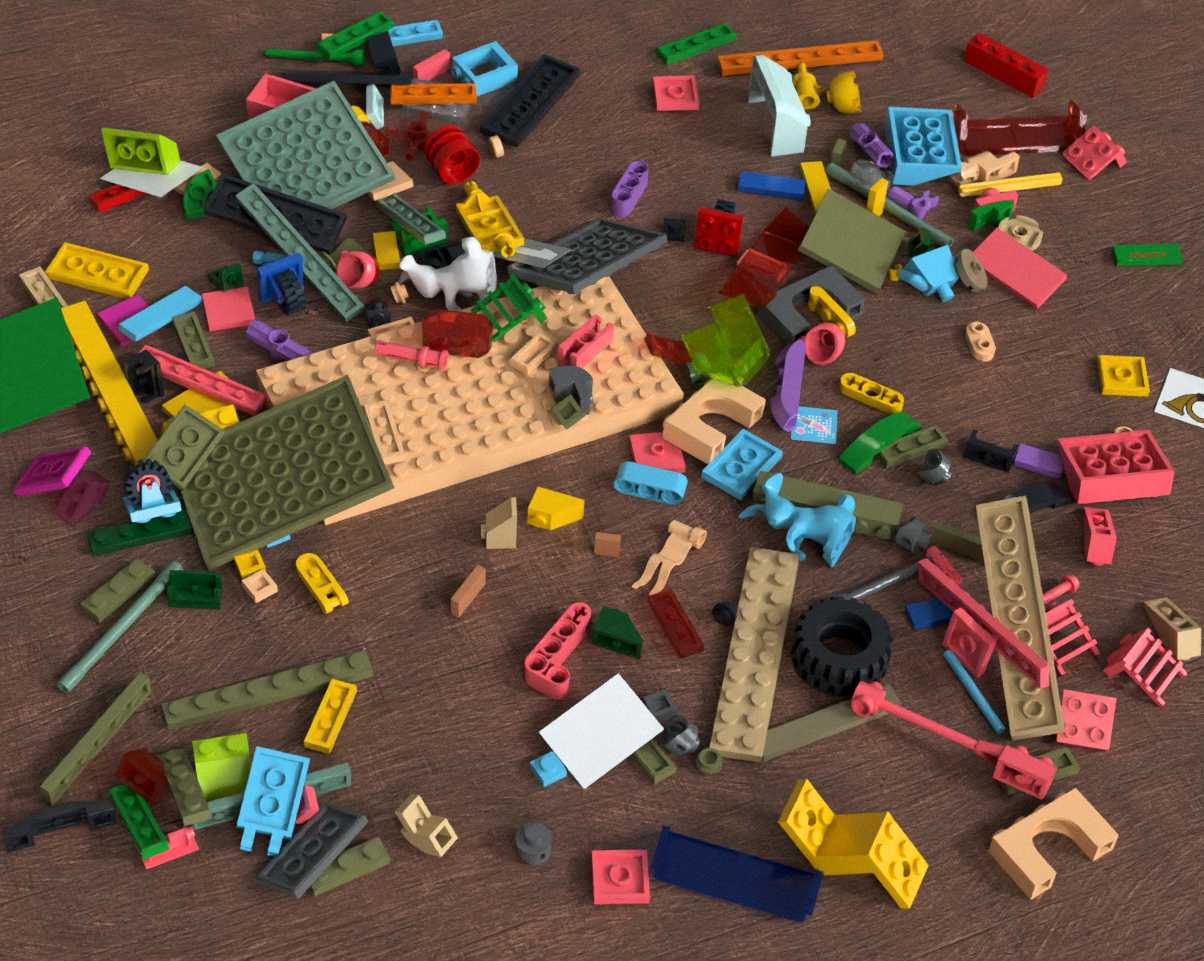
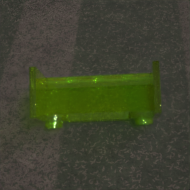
[681,294,770,387]

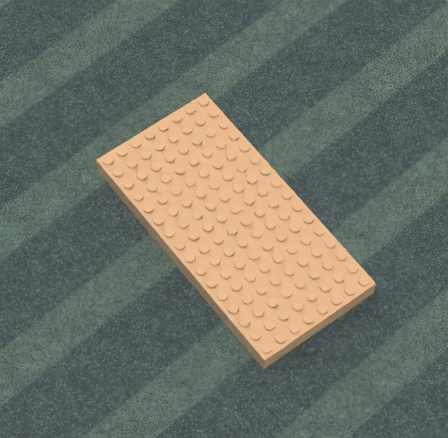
[256,276,684,525]

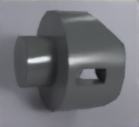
[915,448,952,485]
[895,517,932,553]
[664,715,700,756]
[515,823,552,866]

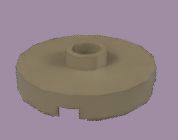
[955,249,988,292]

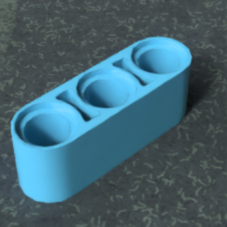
[613,461,688,505]

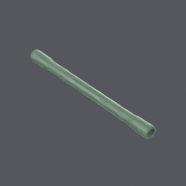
[826,163,954,248]
[57,561,183,694]

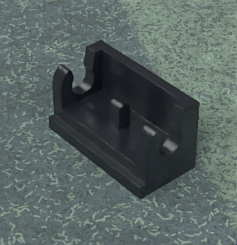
[366,31,401,72]
[124,349,164,403]
[964,429,1019,473]

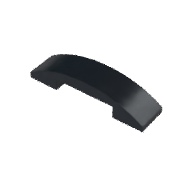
[999,481,1075,514]
[3,801,117,853]

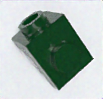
[208,263,243,292]

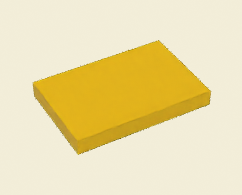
[162,371,239,418]

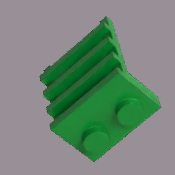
[387,205,448,256]
[471,273,548,342]

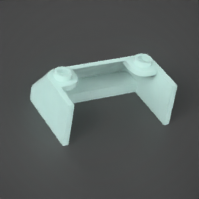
[748,55,810,157]

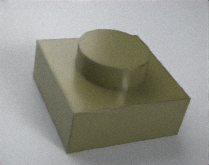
[828,139,846,167]
[551,394,586,430]

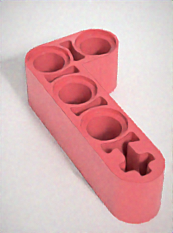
[524,602,591,700]

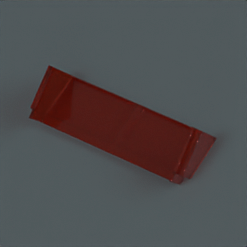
[953,99,1087,156]
[718,207,809,307]

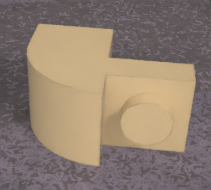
[395,793,458,857]

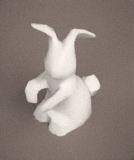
[398,237,497,313]

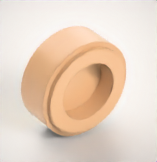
[488,135,504,158]

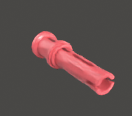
[375,340,449,372]

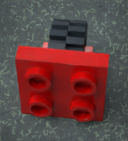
[693,199,744,257]

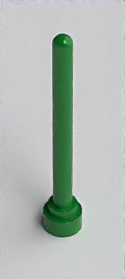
[263,49,365,67]

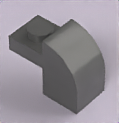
[549,366,593,415]

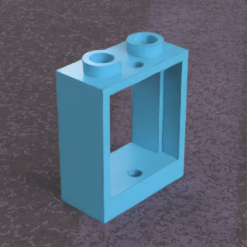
[451,41,518,96]

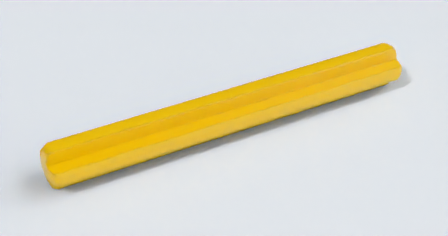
[958,172,1062,197]

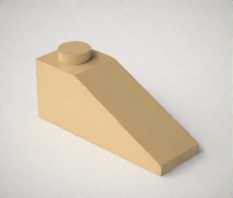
[1144,598,1201,660]

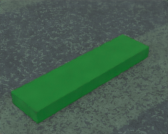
[316,11,394,60]
[656,23,737,65]
[108,780,170,860]

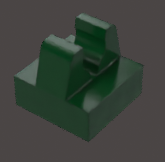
[909,228,934,258]

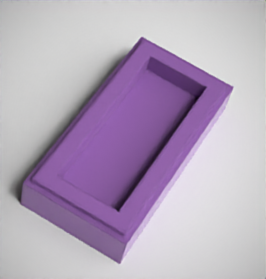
[1014,444,1064,479]

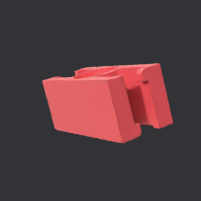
[557,314,614,368]

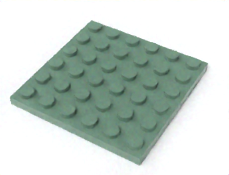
[216,81,395,209]

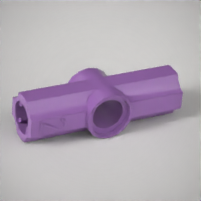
[849,123,895,168]
[246,320,313,361]

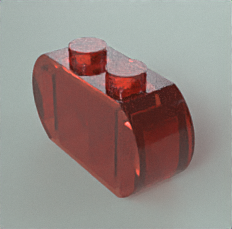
[421,309,493,358]

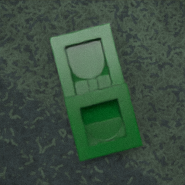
[968,200,1015,232]

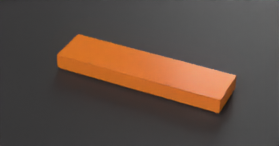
[390,83,477,105]

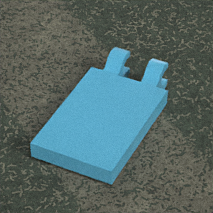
[237,746,310,857]

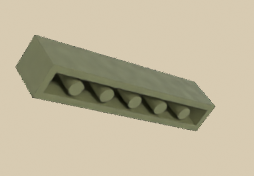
[752,471,904,541]

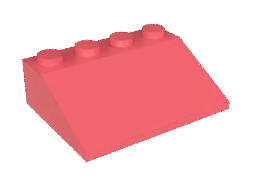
[1057,430,1175,504]

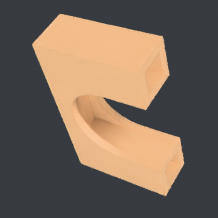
[662,373,766,464]
[988,788,1118,900]

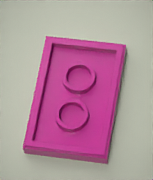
[13,446,91,497]

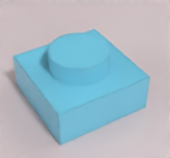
[530,751,567,787]

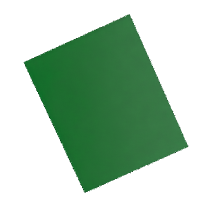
[0,297,90,434]

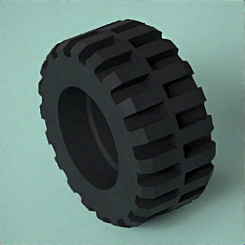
[791,597,893,697]

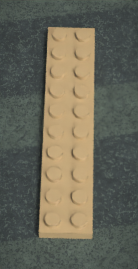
[976,496,1065,741]
[709,547,800,763]

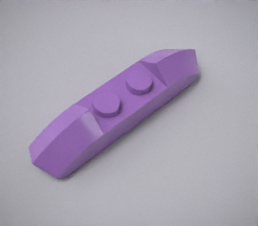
[770,339,806,432]

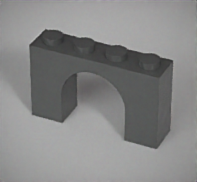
[757,266,865,346]

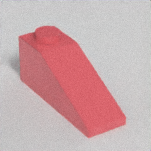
[1084,507,1117,566]

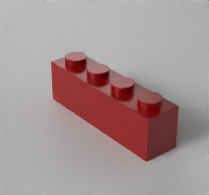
[964,32,1049,98]

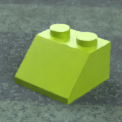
[192,733,251,802]

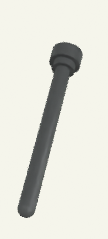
[830,558,932,600]

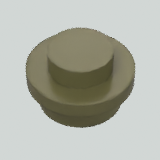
[696,748,723,774]

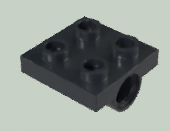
[417,239,465,269]

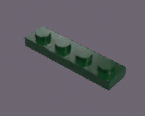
[87,509,193,557]

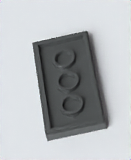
[256,802,368,899]

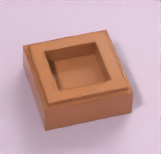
[594,532,621,558]

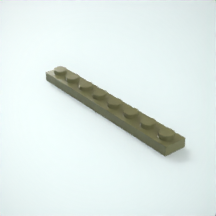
[161,650,373,731]

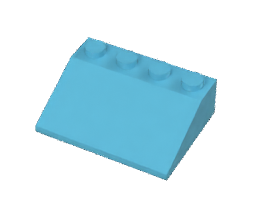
[884,107,962,185]

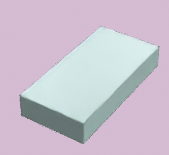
[366,84,384,129]

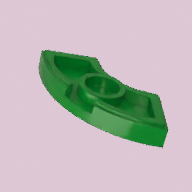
[182,169,217,221]

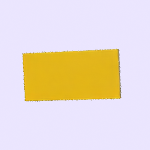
[45,242,149,299]

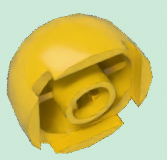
[827,71,861,114]

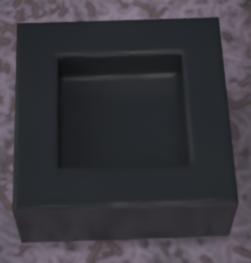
[663,218,686,242]

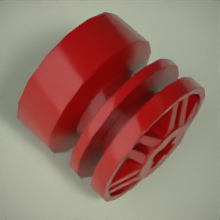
[423,125,481,184]

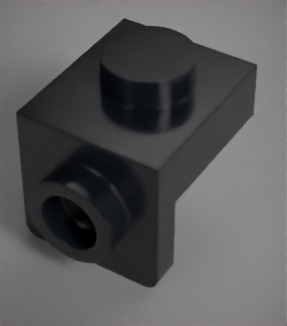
[364,299,391,329]

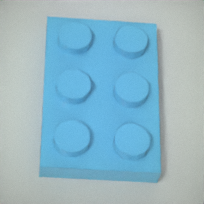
[701,429,783,501]

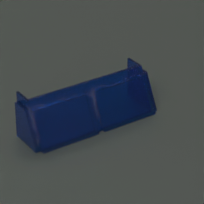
[651,825,824,924]

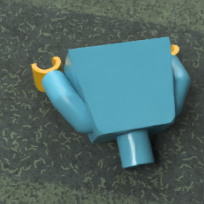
[889,245,959,302]

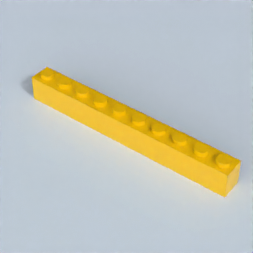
[61,301,157,466]

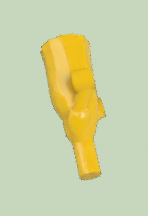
[792,63,825,109]

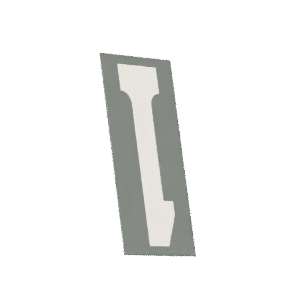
[493,239,571,268]

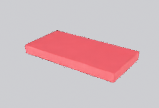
[973,228,1067,309]

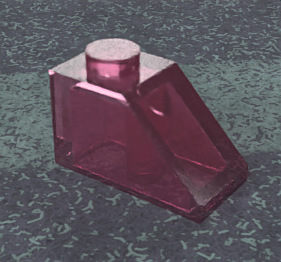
[55,470,111,525]

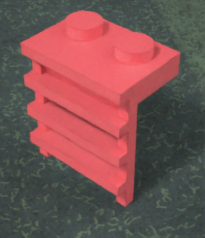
[1045,599,1100,677]
[1102,628,1187,707]

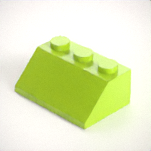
[101,128,181,175]

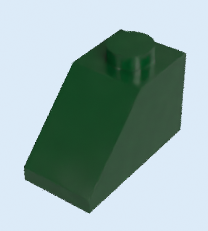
[592,606,643,659]

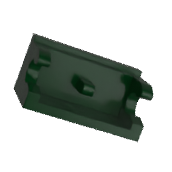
[167,570,223,610]

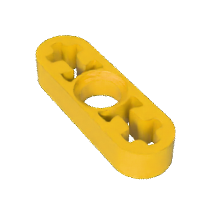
[839,373,904,415]

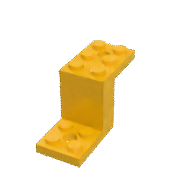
[778,779,928,909]

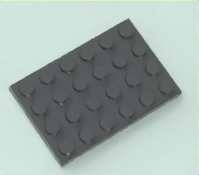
[507,217,667,295]

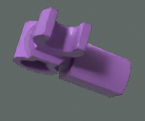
[887,186,939,219]

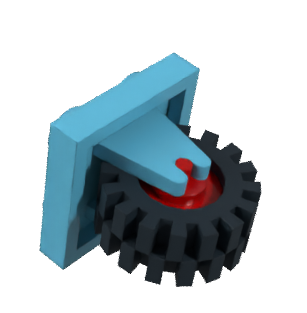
[122,459,182,523]

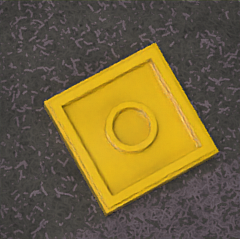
[1097,355,1150,397]

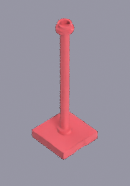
[942,575,1079,678]

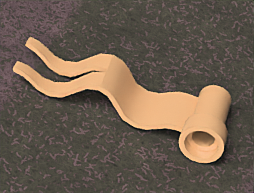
[631,520,707,597]

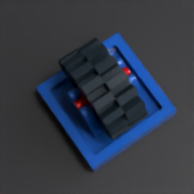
[257,253,307,316]

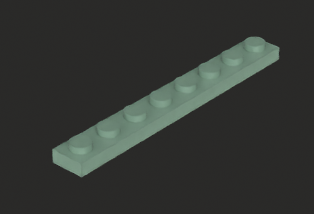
[235,183,364,322]

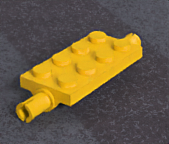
[455,181,524,258]

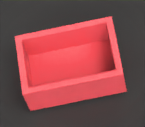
[246,73,316,120]

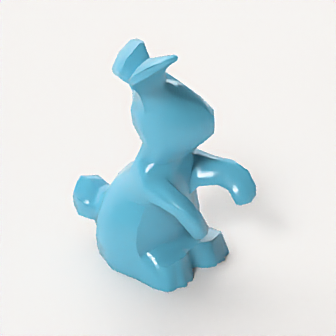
[738,472,856,567]

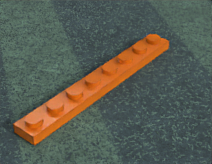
[717,40,884,76]

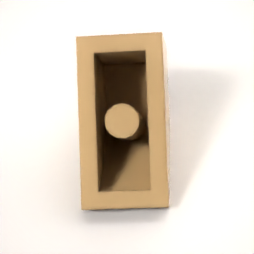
[481,497,517,549]

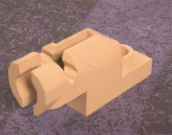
[949,151,1020,186]

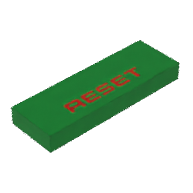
[1112,243,1183,267]

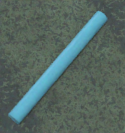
[943,650,1006,734]

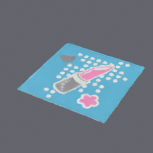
[791,406,838,444]

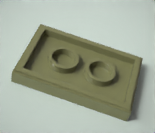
[142,404,226,491]

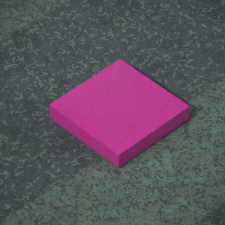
[97,294,162,346]

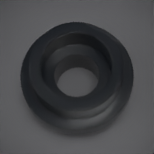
[712,601,737,626]

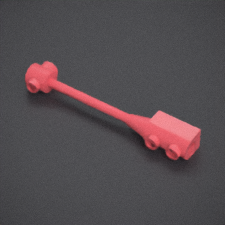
[851,681,1057,800]

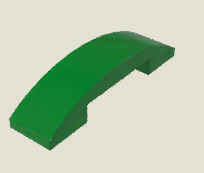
[838,412,922,475]

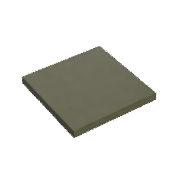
[798,189,906,294]

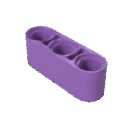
[611,161,649,218]

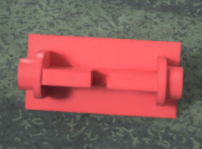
[139,826,199,870]

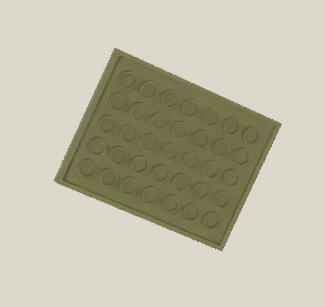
[181,375,395,570]

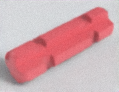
[925,546,962,586]

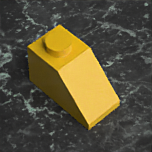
[527,487,585,530]

